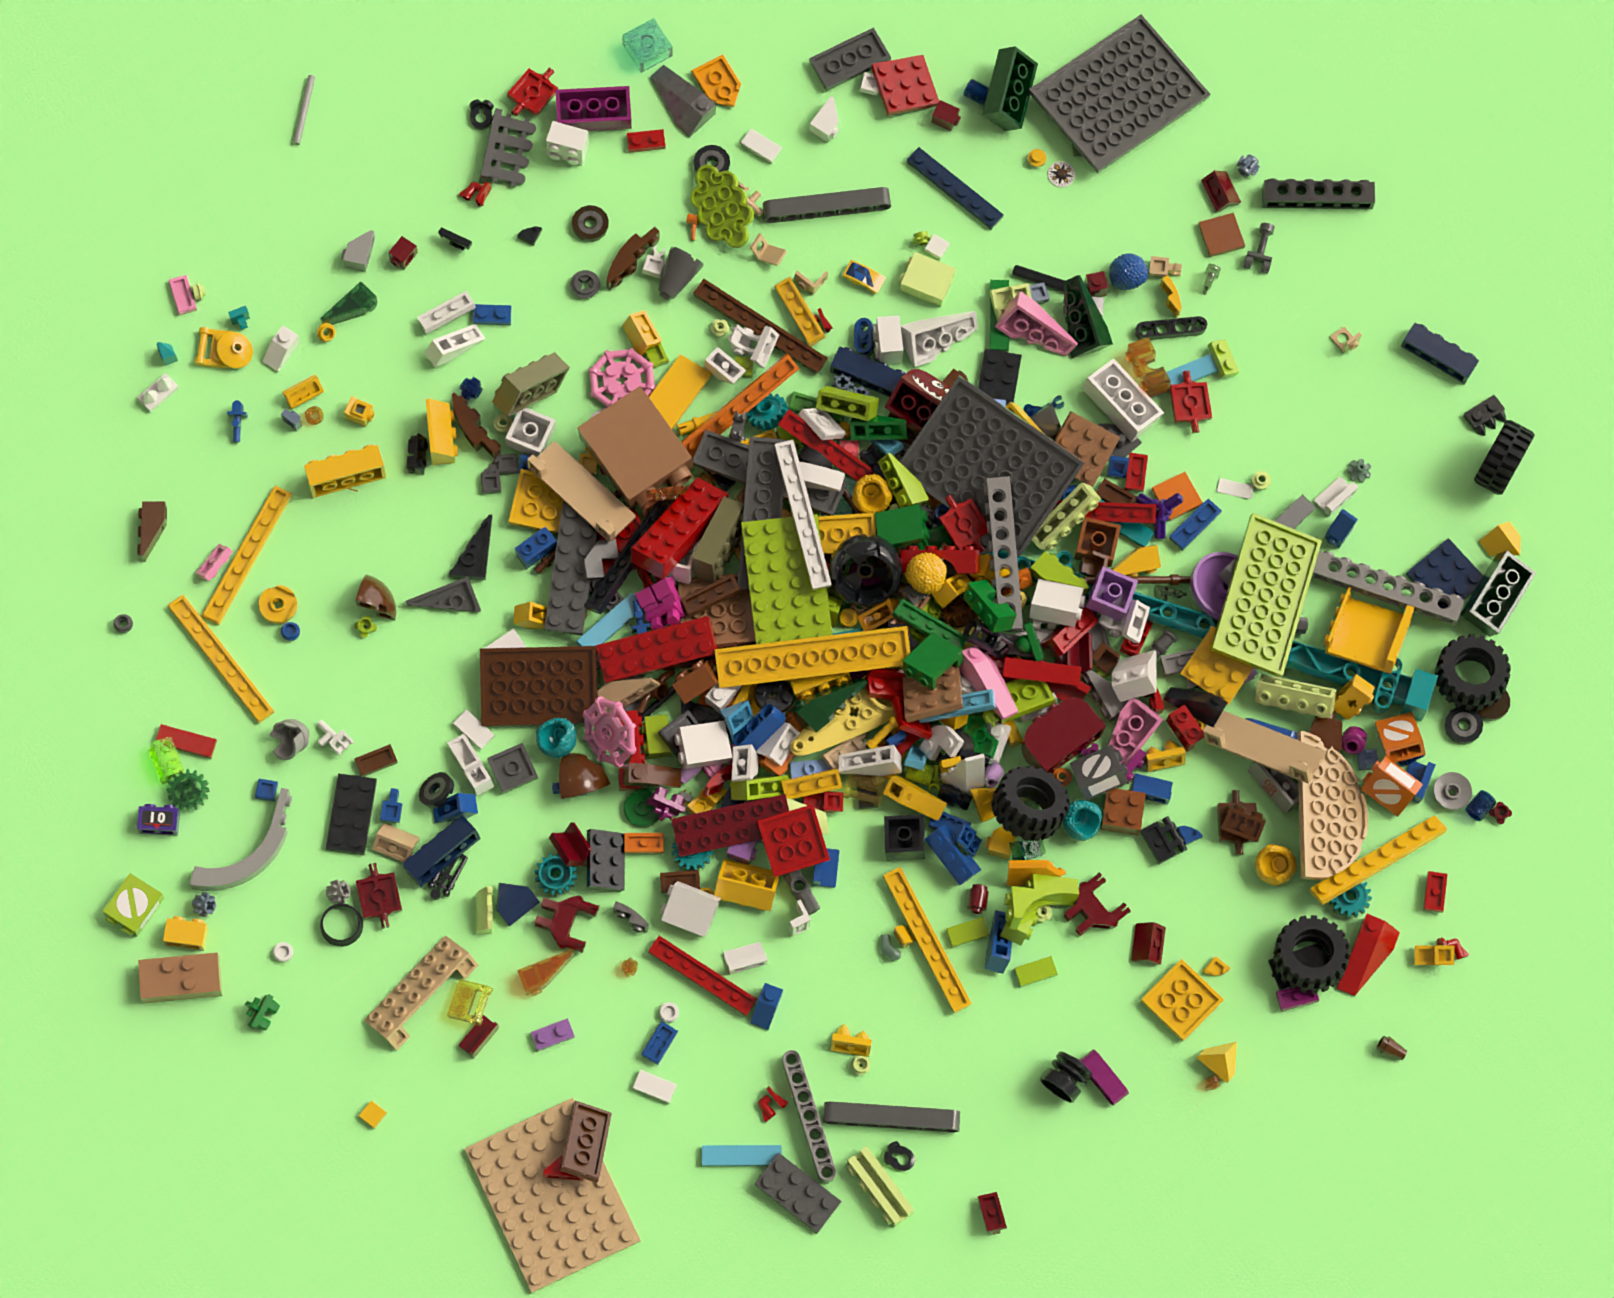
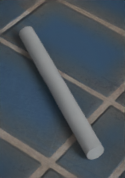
[293,75,315,145]

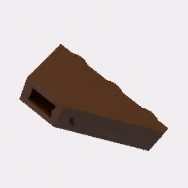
[137,501,167,562]

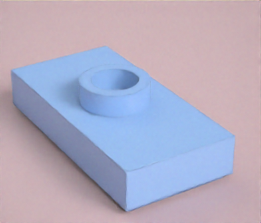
[790,759,830,778]

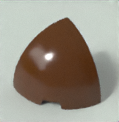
[355,574,396,620]
[559,753,610,799]

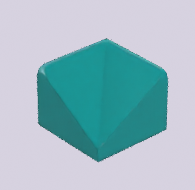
[156,342,178,366]

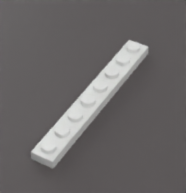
[774,440,832,591]

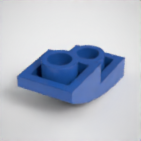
[955,822,982,857]

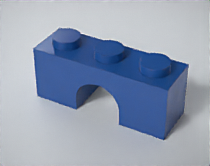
[924,824,981,886]

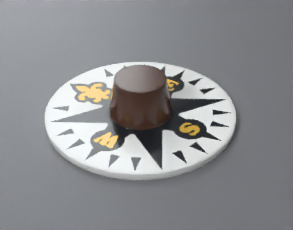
[1048,161,1075,187]

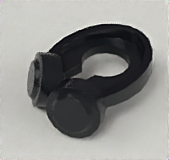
[469,99,494,130]
[884,1141,915,1171]

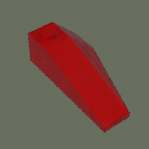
[1337,914,1400,996]

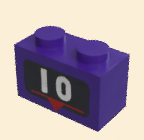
[137,804,180,835]

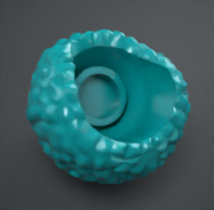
[536,717,577,758]
[1062,800,1102,841]

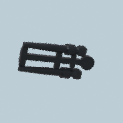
[427,854,468,900]

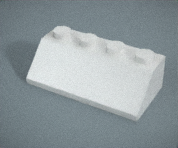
[1081,359,1164,442]

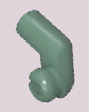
[881,934,901,961]

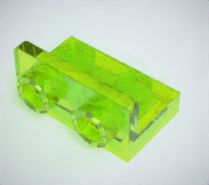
[148,737,184,785]

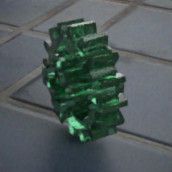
[166,769,210,812]

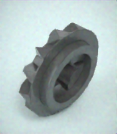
[570,270,600,299]

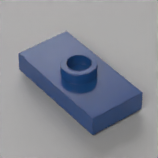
[928,812,972,836]
[641,1021,678,1065]

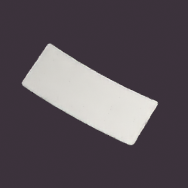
[1217,478,1254,499]

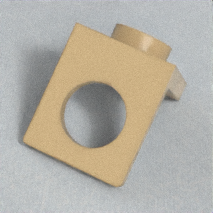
[750,234,787,266]
[794,271,828,295]
[1330,326,1362,354]

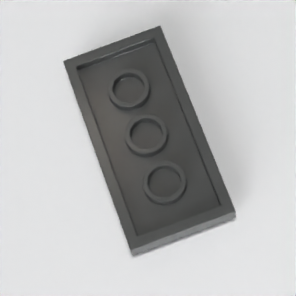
[809,27,891,91]
[754,1152,842,1233]

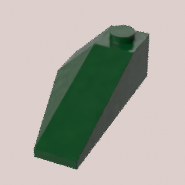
[1063,275,1113,358]
[790,678,868,733]

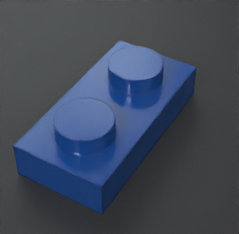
[473,304,512,325]

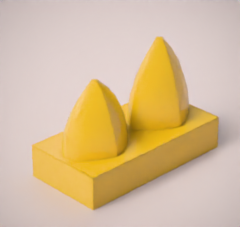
[1146,740,1186,772]
[830,1024,872,1057]

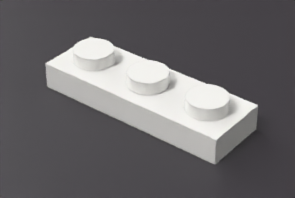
[417,291,476,334]

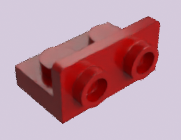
[865,668,906,699]
[1166,705,1204,752]

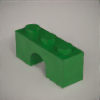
[963,580,1017,633]

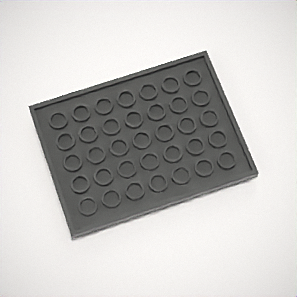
[1029,14,1211,174]
[900,375,1085,557]

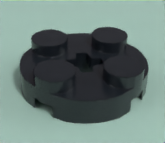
[754,680,793,713]

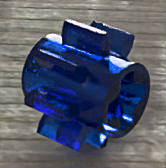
[459,376,483,401]

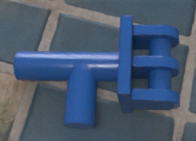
[227,400,248,442]
[631,600,651,634]

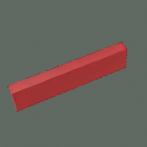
[1002,657,1081,686]

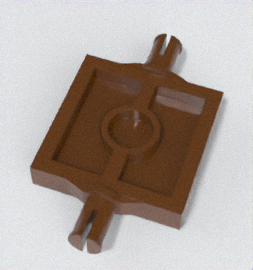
[1217,790,1257,856]

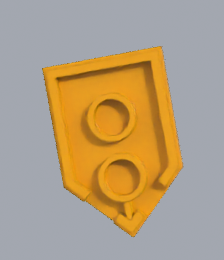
[691,54,741,108]
[1006,860,1066,886]

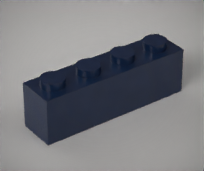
[1401,322,1479,384]
[830,346,906,397]
[402,815,481,888]

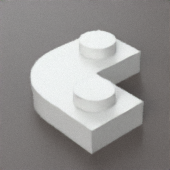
[919,725,964,760]

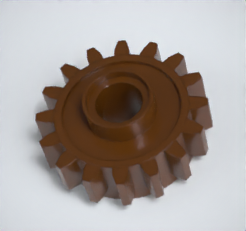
[940,597,979,628]

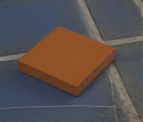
[1198,213,1245,257]

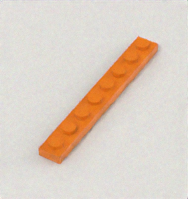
[681,353,800,458]

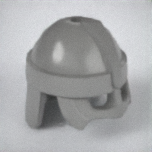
[269,719,309,760]

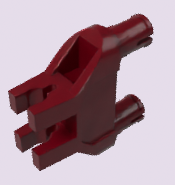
[1063,872,1131,936]
[534,895,600,953]

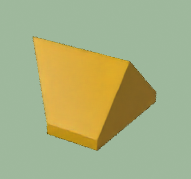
[1479,521,1521,557]
[1197,1041,1237,1083]

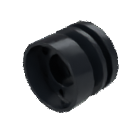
[1040,1051,1093,1103]

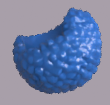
[1109,253,1148,291]

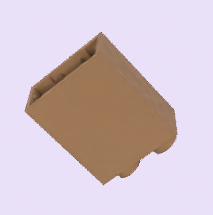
[577,386,693,510]

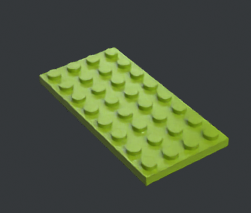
[1210,513,1322,678]
[741,514,833,644]

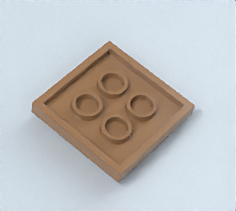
[1054,411,1120,487]
[902,664,963,723]

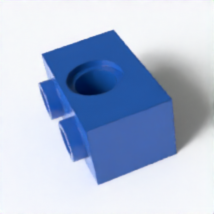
[515,527,557,570]

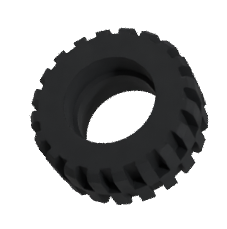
[1474,420,1535,495]
[1435,634,1511,711]
[991,766,1070,841]
[1273,915,1350,994]

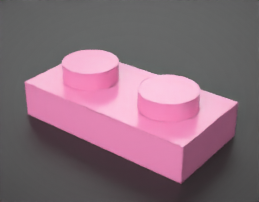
[196,544,233,581]

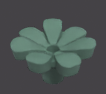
[1347,459,1371,483]

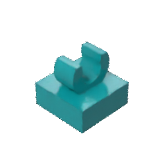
[228,305,250,330]

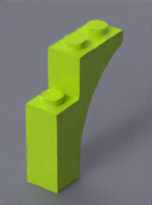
[1004,873,1079,930]

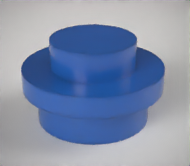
[281,622,300,641]

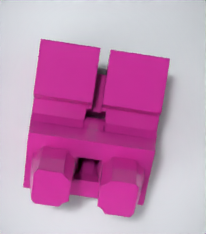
[635,577,685,630]

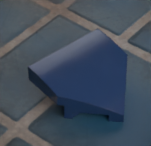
[495,883,540,926]

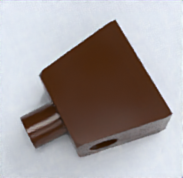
[1308,711,1343,753]

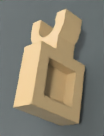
[1149,256,1182,278]

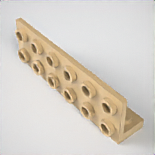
[527,441,636,543]
[1203,711,1326,784]
[364,936,479,1051]

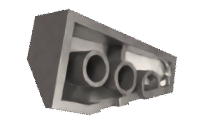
[651,65,716,138]

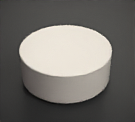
[273,942,294,963]
[659,1002,679,1023]

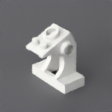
[728,324,779,369]
[1098,600,1150,643]

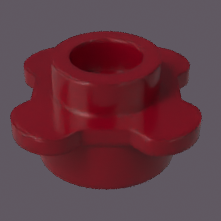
[1489,802,1512,824]

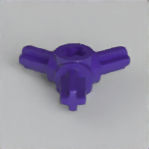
[1136,493,1183,539]

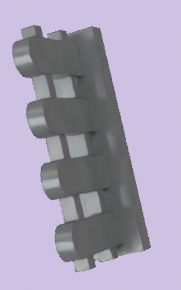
[479,108,536,188]

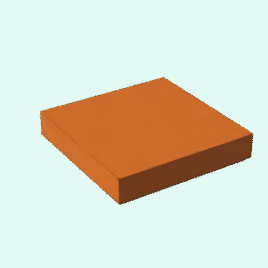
[1152,472,1203,521]

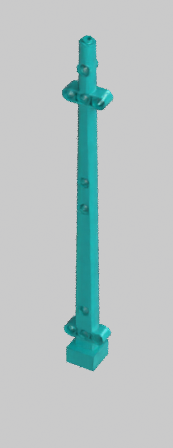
[988,551,1438,721]

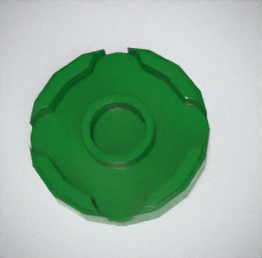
[624,789,658,828]

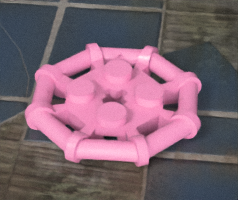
[588,348,656,407]
[582,697,636,767]

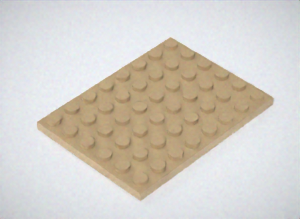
[465,1098,641,1293]

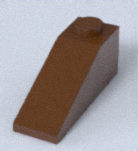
[623,763,681,788]

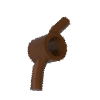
[637,670,676,714]

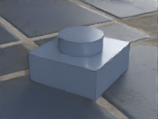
[1029,282,1050,304]
[281,408,302,431]

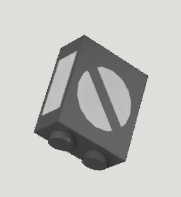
[1070,744,1129,801]

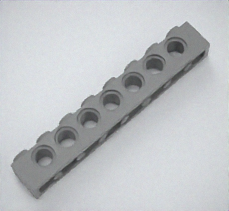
[983,476,1023,633]
[1312,551,1465,626]

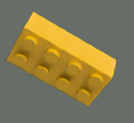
[304,444,386,498]

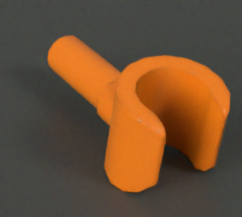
[686,213,699,241]

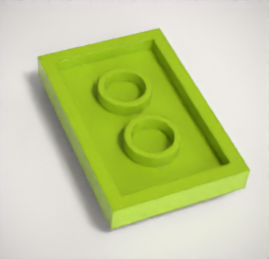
[999,679,1055,723]

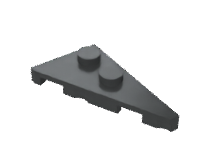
[405,577,482,612]

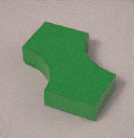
[962,714,999,759]

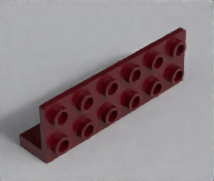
[670,794,789,857]

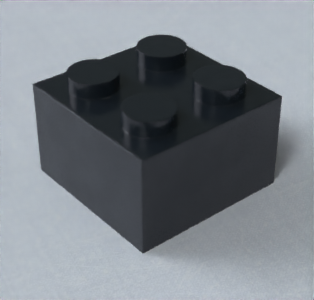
[884,815,925,861]

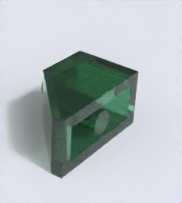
[1009,838,1046,860]

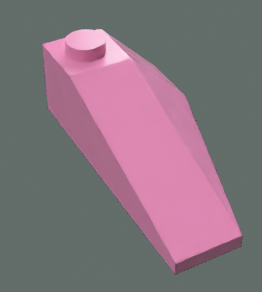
[995,291,1078,356]
[959,645,1018,720]
[1108,698,1164,766]

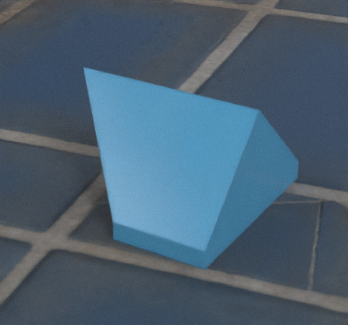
[720,700,754,743]

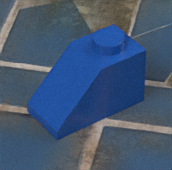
[1324,508,1358,548]
[433,793,478,823]
[750,983,783,1030]

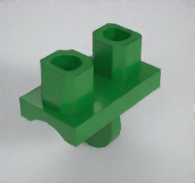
[245,994,280,1031]

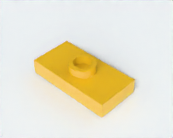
[282,374,325,409]

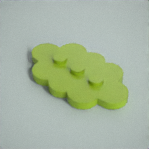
[690,164,754,248]

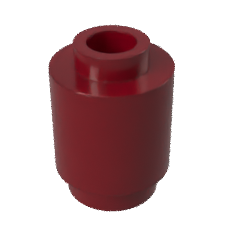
[967,884,989,914]

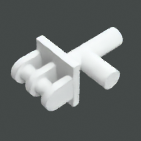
[317,720,354,756]

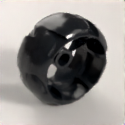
[829,534,902,607]

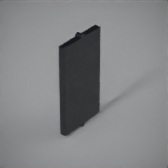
[1268,943,1329,990]

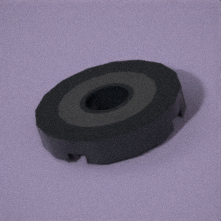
[693,145,730,172]
[1444,706,1483,745]
[419,772,454,809]

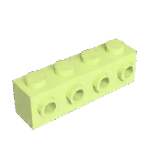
[1032,482,1101,551]
[1255,674,1336,718]

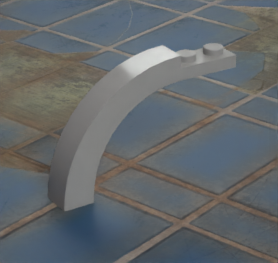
[190,787,292,891]

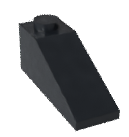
[1163,687,1228,727]

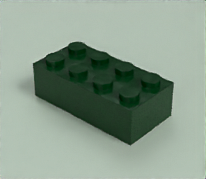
[982,46,1038,131]
[1460,551,1536,637]

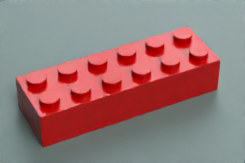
[632,477,729,579]
[596,616,718,683]

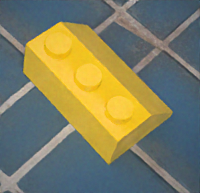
[426,399,458,465]
[714,858,780,911]

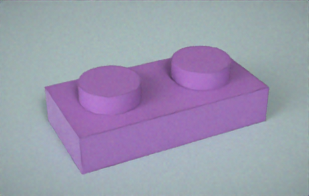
[531,1018,575,1052]

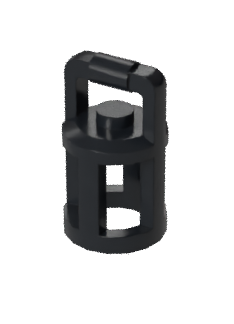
[962,617,1014,658]

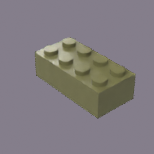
[492,352,570,417]
[691,497,744,583]

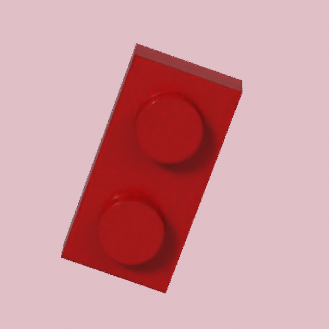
[627,129,666,153]
[1125,453,1148,493]
[1423,871,1448,913]

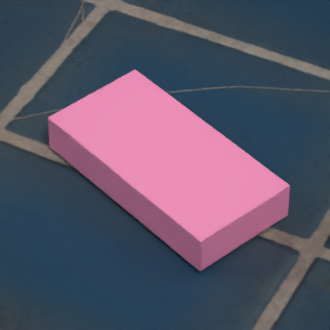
[168,275,197,316]

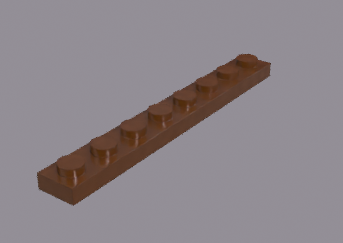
[693,279,828,375]

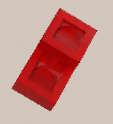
[702,764,732,798]
[802,791,843,813]

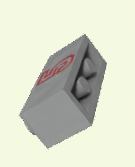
[1248,762,1299,815]

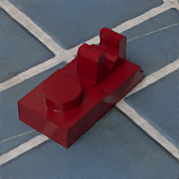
[978,1192,1007,1235]

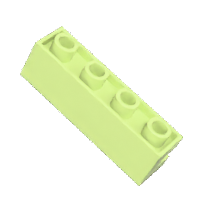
[846,1146,914,1227]

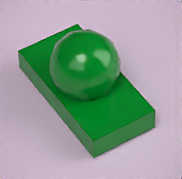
[1016,622,1044,661]

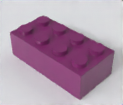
[555,86,632,131]

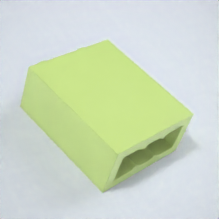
[898,252,956,307]

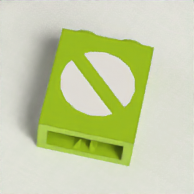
[103,873,164,937]

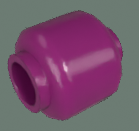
[1342,726,1367,755]

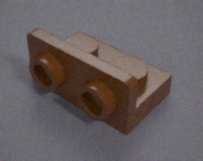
[1221,804,1266,843]

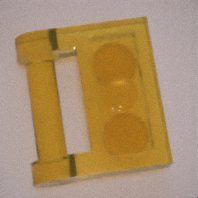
[843,774,889,807]
[447,979,493,1026]

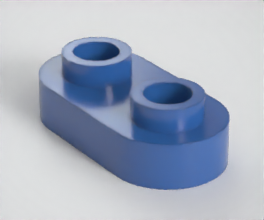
[854,318,874,355]

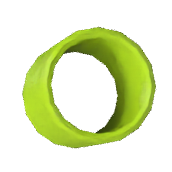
[905,764,935,786]

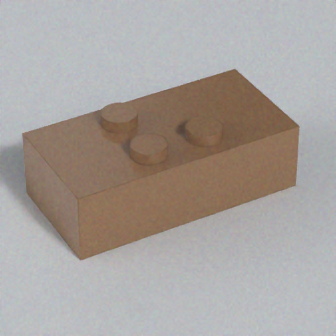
[138,952,223,1004]

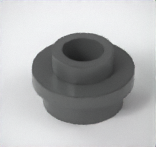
[113,614,133,633]

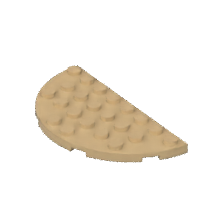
[1297,731,1368,880]

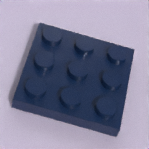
[1406,538,1483,609]

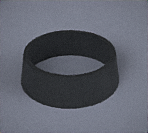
[320,903,363,947]

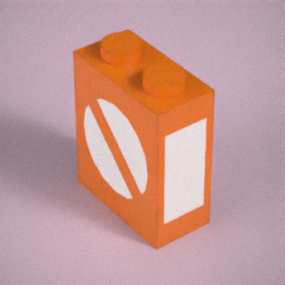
[1375,712,1426,763]
[1361,756,1423,817]

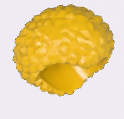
[852,474,893,513]
[905,552,947,594]
[1255,844,1297,886]

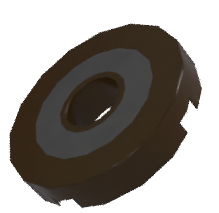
[572,205,609,242]

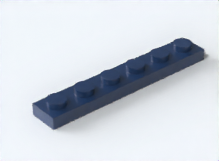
[907,147,1004,230]

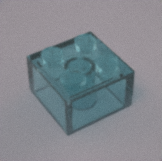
[622,18,673,73]

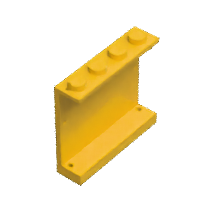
[1323,587,1415,674]

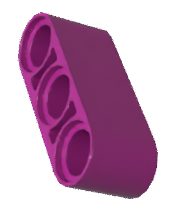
[1080,1049,1129,1106]

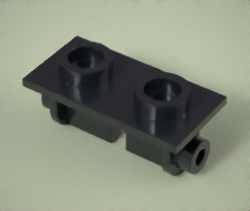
[406,433,428,475]
[859,444,887,481]

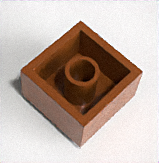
[1074,517,1121,567]
[672,658,718,704]
[1100,788,1146,836]

